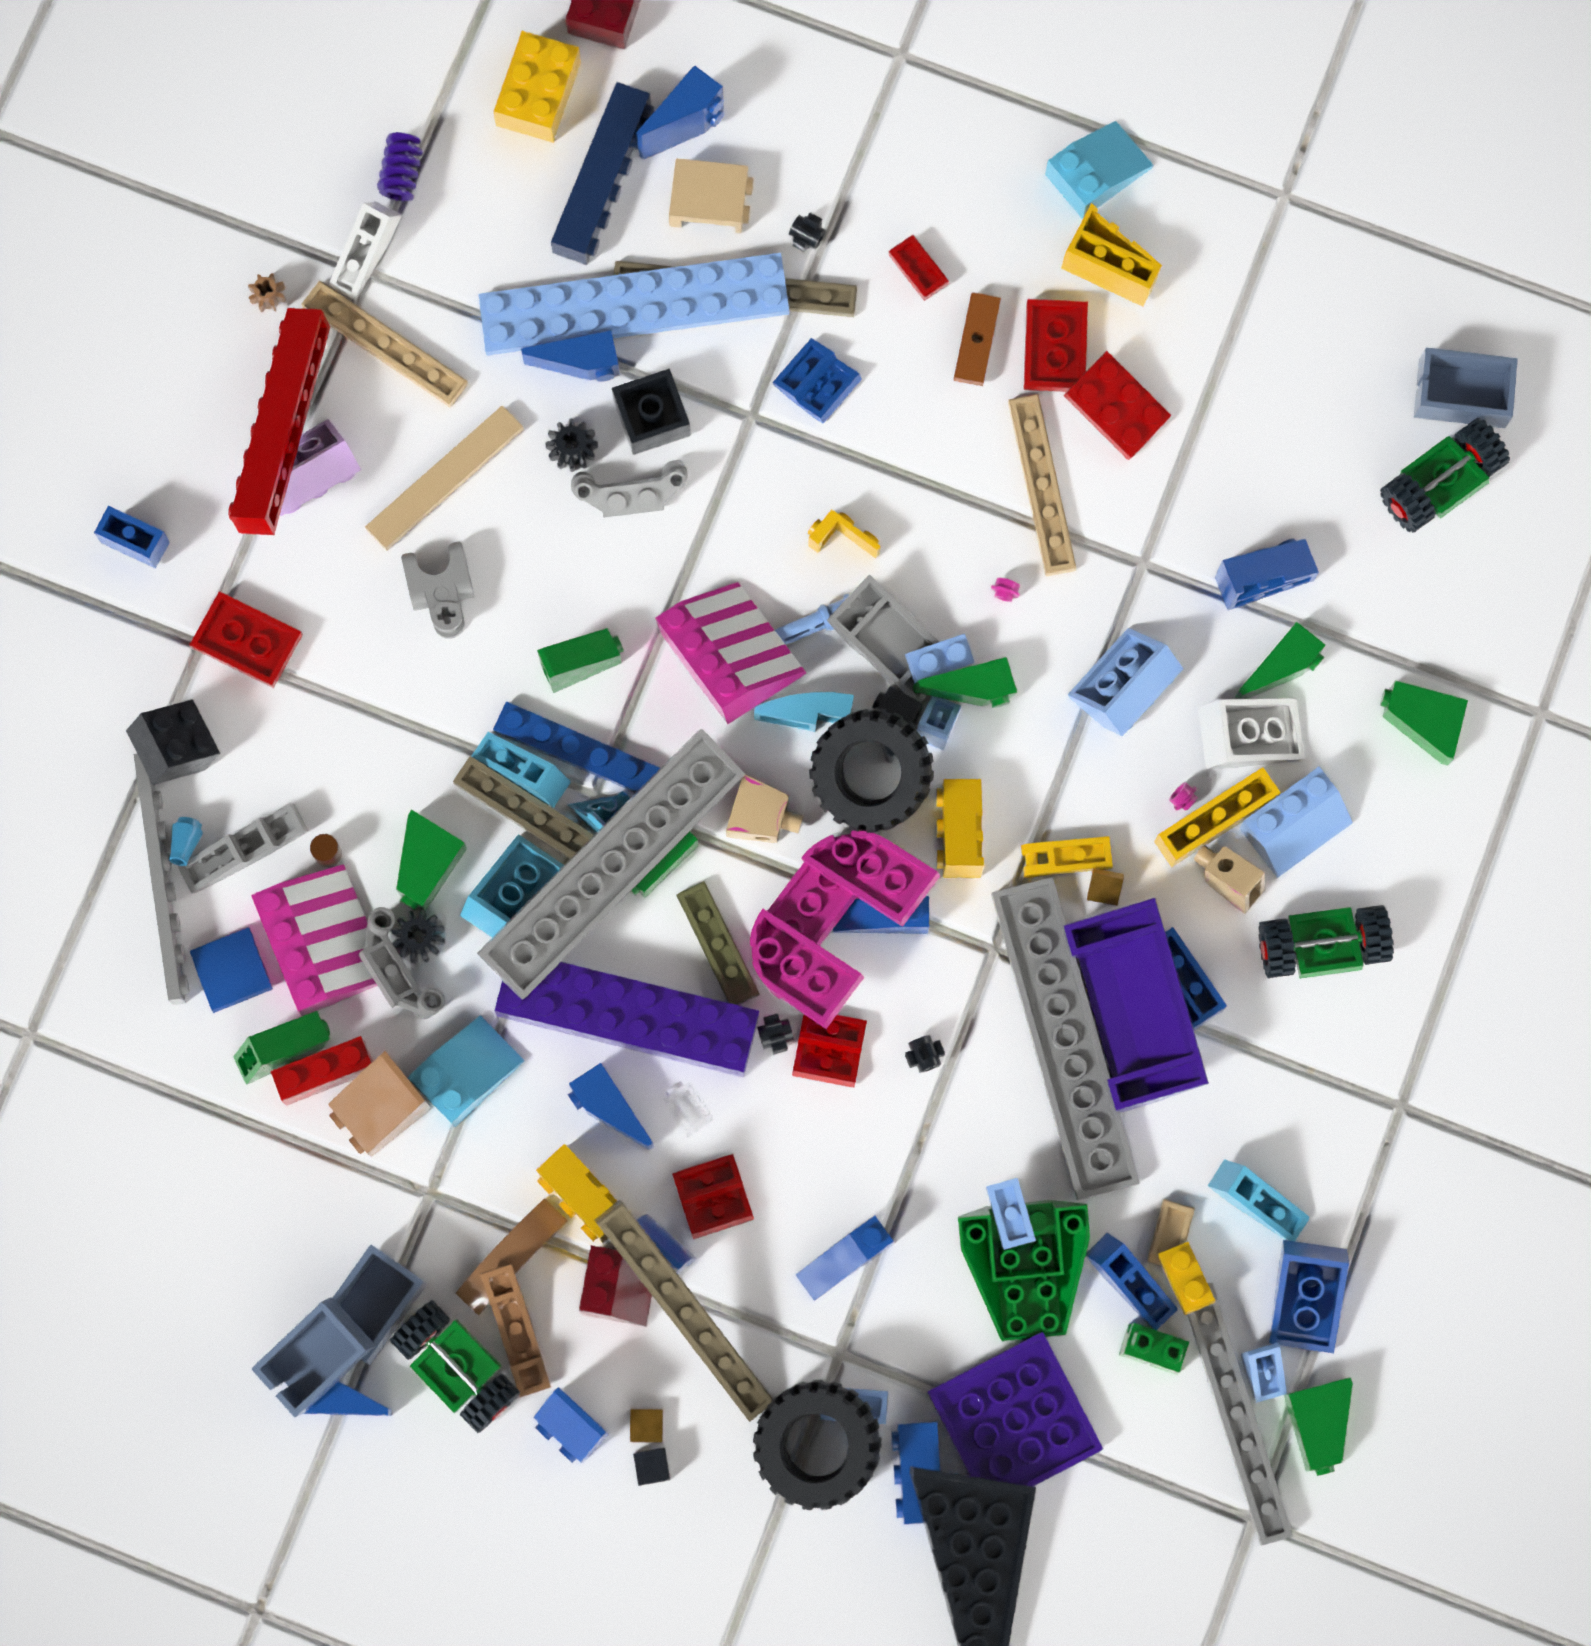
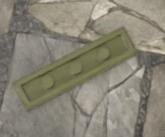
[676,881,760,1005]

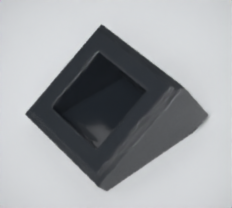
[633,1447,671,1486]

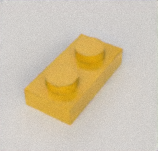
[1158,1242,1215,1315]

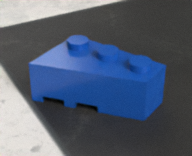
[1215,538,1319,611]
[1165,927,1227,1030]

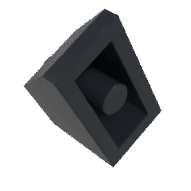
[872,686,923,764]

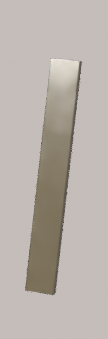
[613,260,858,318]
[594,1200,773,1422]

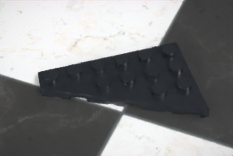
[909,1466,1036,1646]

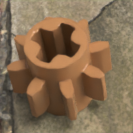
[248,273,286,313]

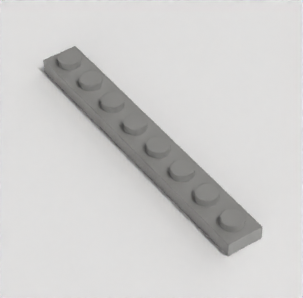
[133,753,190,1006]
[1187,1282,1293,1546]

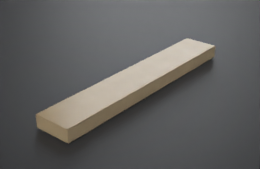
[301,280,468,408]
[1008,394,1076,577]
[365,405,524,551]

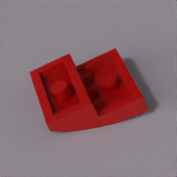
[792,1014,867,1088]
[672,1154,754,1240]

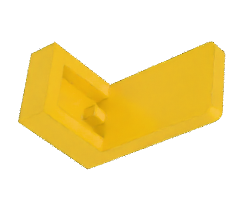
[807,509,881,559]

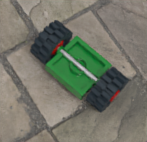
[1380,418,1510,533]
[1258,905,1394,979]
[390,1300,521,1434]

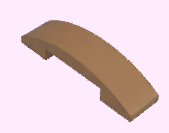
[455,1198,568,1316]
[480,1263,551,1397]

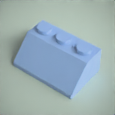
[1067,628,1184,737]
[1239,766,1353,878]

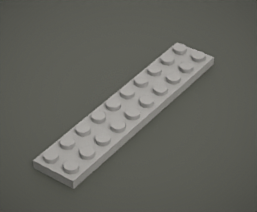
[476,729,745,999]
[991,877,1140,1201]

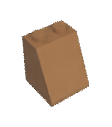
[328,1051,431,1157]

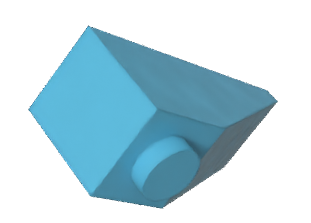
[471,731,571,808]
[1208,1159,1310,1241]

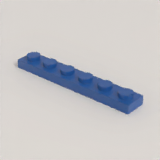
[493,701,660,793]

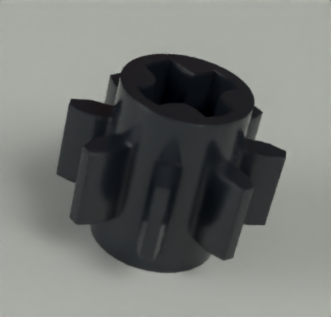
[788,212,826,253]
[757,1013,794,1055]
[904,1035,946,1073]

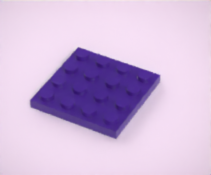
[927,1332,1104,1486]

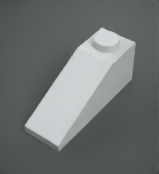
[328,201,402,300]

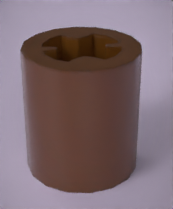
[310,833,342,867]

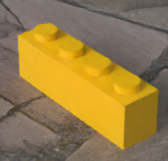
[1154,767,1281,868]

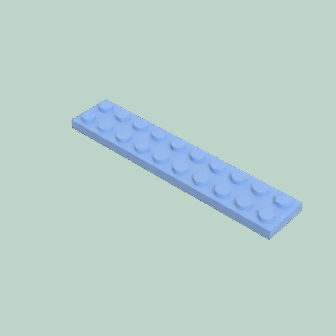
[478,253,790,356]

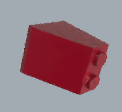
[578,1245,652,1327]

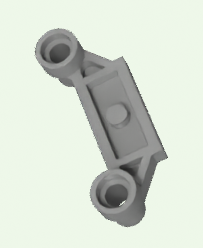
[571,460,688,518]
[359,907,445,1019]

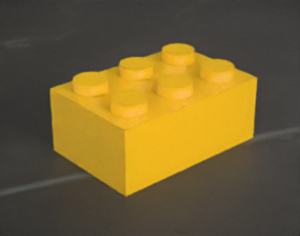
[493,31,581,143]

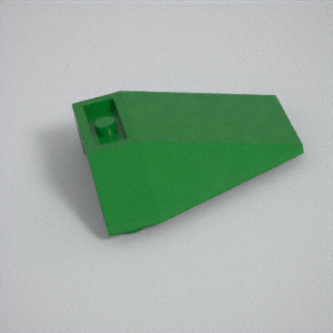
[958,1200,1090,1342]

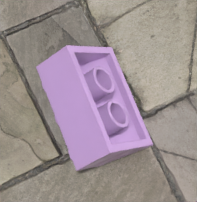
[280,419,361,516]

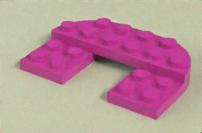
[750,831,940,1029]

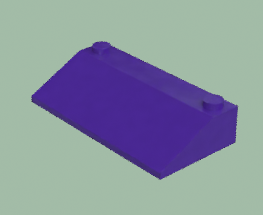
[1064,898,1209,1112]

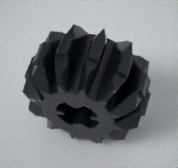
[545,418,598,472]
[391,909,446,964]

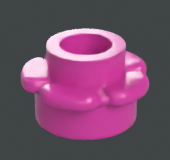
[991,577,1020,602]
[1169,782,1198,811]

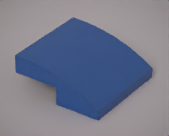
[772,338,862,424]
[190,927,273,1013]
[637,1214,696,1274]

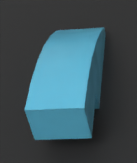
[754,692,854,732]

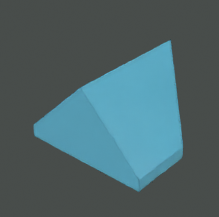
[566,791,630,833]

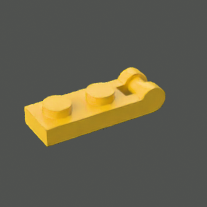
[1021,836,1113,878]

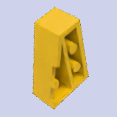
[1061,203,1162,307]
[936,779,984,878]
[536,1143,617,1243]

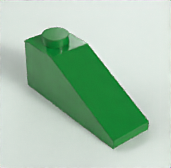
[1234,622,1326,699]
[912,657,1018,708]

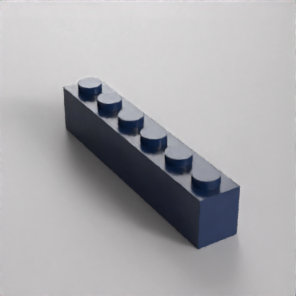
[551,81,654,265]

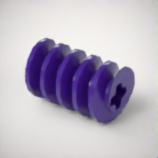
[377,132,423,202]

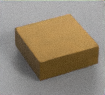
[1087,868,1124,906]
[630,1409,663,1443]

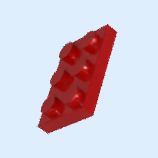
[1023,299,1088,392]
[1063,351,1172,460]
[189,591,303,689]

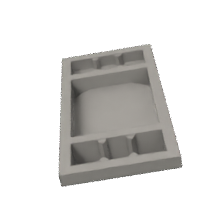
[827,574,940,702]

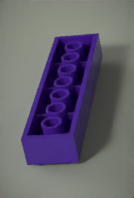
[494,962,760,1078]

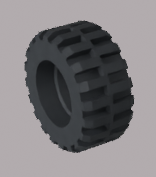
[809,709,934,833]
[753,1380,882,1511]

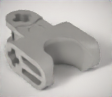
[401,541,475,639]

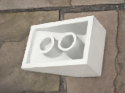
[1198,698,1305,769]

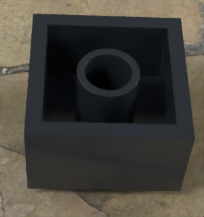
[611,368,691,455]
[126,699,221,785]

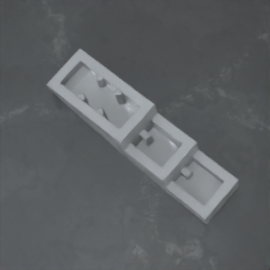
[177,803,309,894]

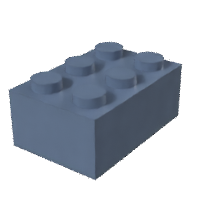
[1414,347,1518,429]
[333,1244,427,1365]
[251,1297,376,1418]

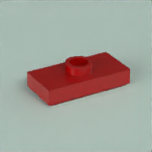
[888,234,949,301]

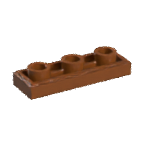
[953,292,1001,387]

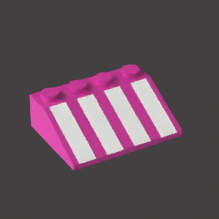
[655,582,806,725]
[251,864,377,1016]

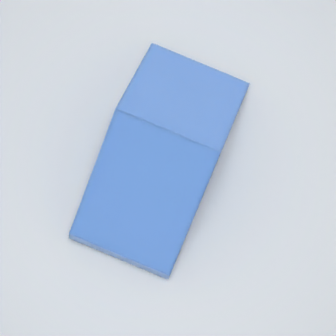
[916,696,961,751]
[1241,1343,1287,1403]

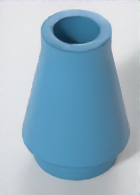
[169,817,203,866]

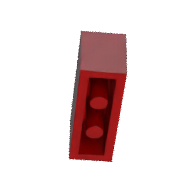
[270,1036,373,1106]

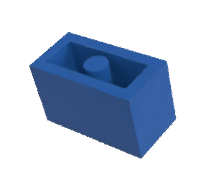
[94,505,170,569]

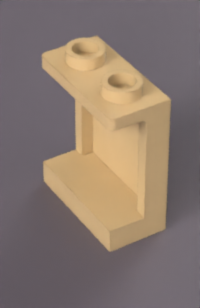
[669,158,754,233]

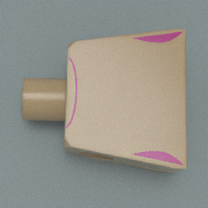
[726,775,804,843]
[1194,845,1265,914]

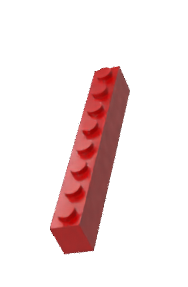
[228,308,331,536]

